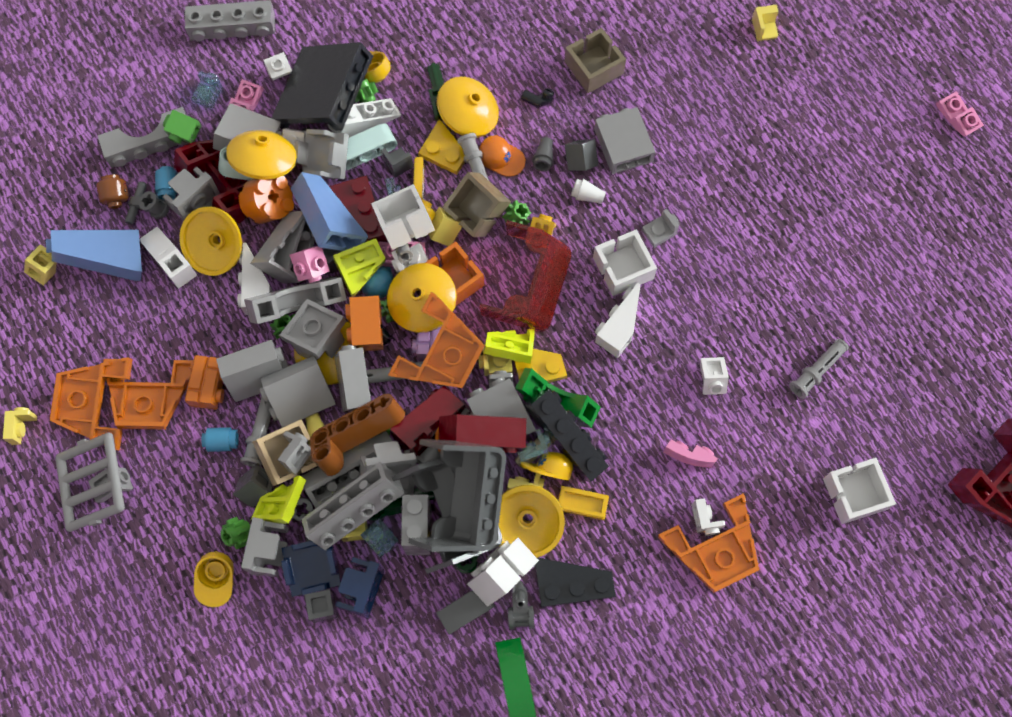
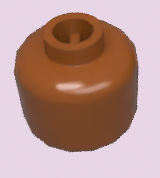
[96,174,129,209]

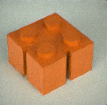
[425,241,485,306]
[345,296,383,351]

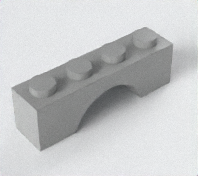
[98,107,187,168]
[244,276,347,324]

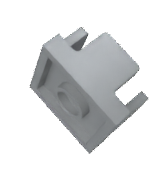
[294,129,349,180]
[163,167,220,221]
[279,299,347,360]
[359,441,417,498]
[241,517,289,578]

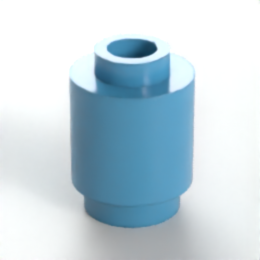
[155,166,178,200]
[201,427,239,452]

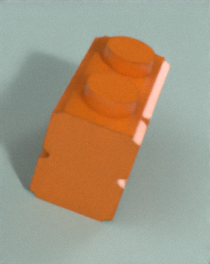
[185,355,224,410]

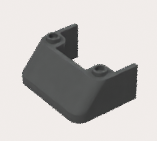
[409,439,506,552]
[392,458,502,574]

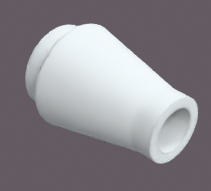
[571,179,606,204]

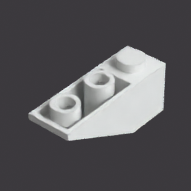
[328,98,401,137]
[139,226,197,289]
[237,243,273,315]
[595,283,641,358]

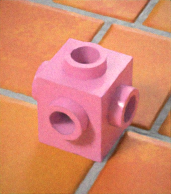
[290,246,330,283]

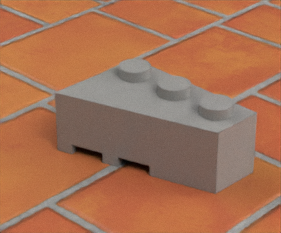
[250,211,315,284]

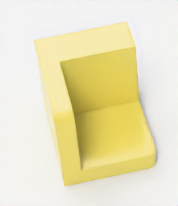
[752,5,778,41]
[428,207,462,246]

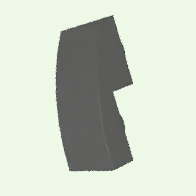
[436,590,495,635]

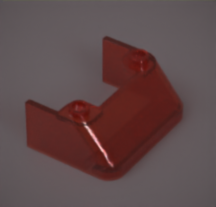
[479,220,571,332]

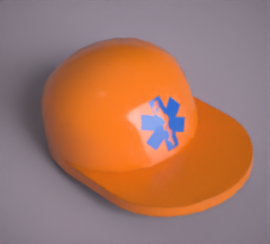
[479,135,525,177]

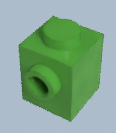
[163,110,202,144]

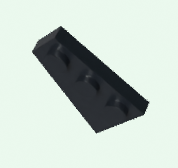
[535,557,616,608]

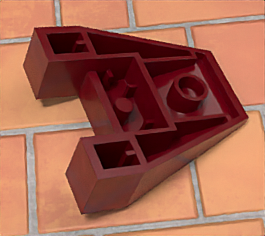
[174,140,249,224]
[947,419,1012,527]

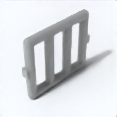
[55,432,125,532]

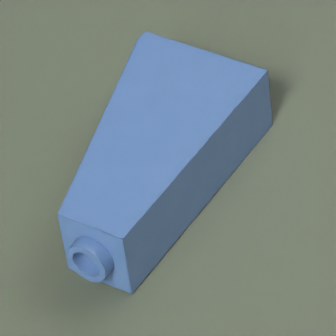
[291,172,368,251]
[46,230,142,281]

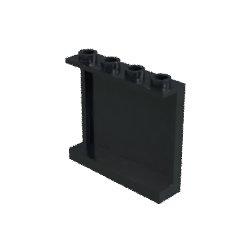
[271,42,373,131]

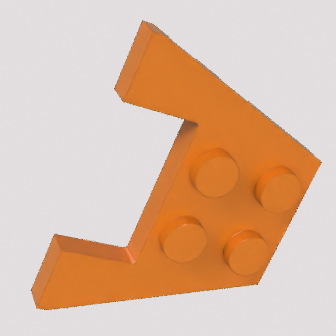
[388,292,485,388]
[49,357,133,451]
[103,359,194,430]
[658,493,759,593]

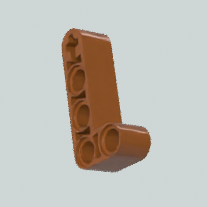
[310,394,405,476]

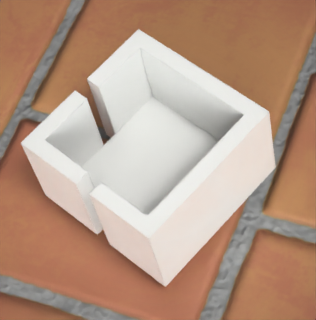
[371,184,435,250]
[593,229,657,296]
[823,458,896,524]
[467,538,539,607]

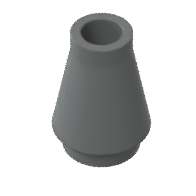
[532,137,554,172]

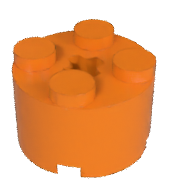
[239,176,294,224]

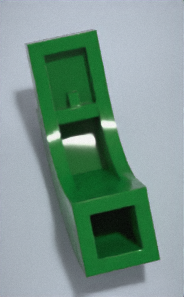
[515,368,601,428]
[495,637,536,717]

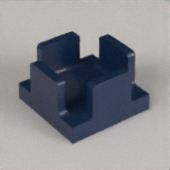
[281,541,341,597]
[336,557,385,619]

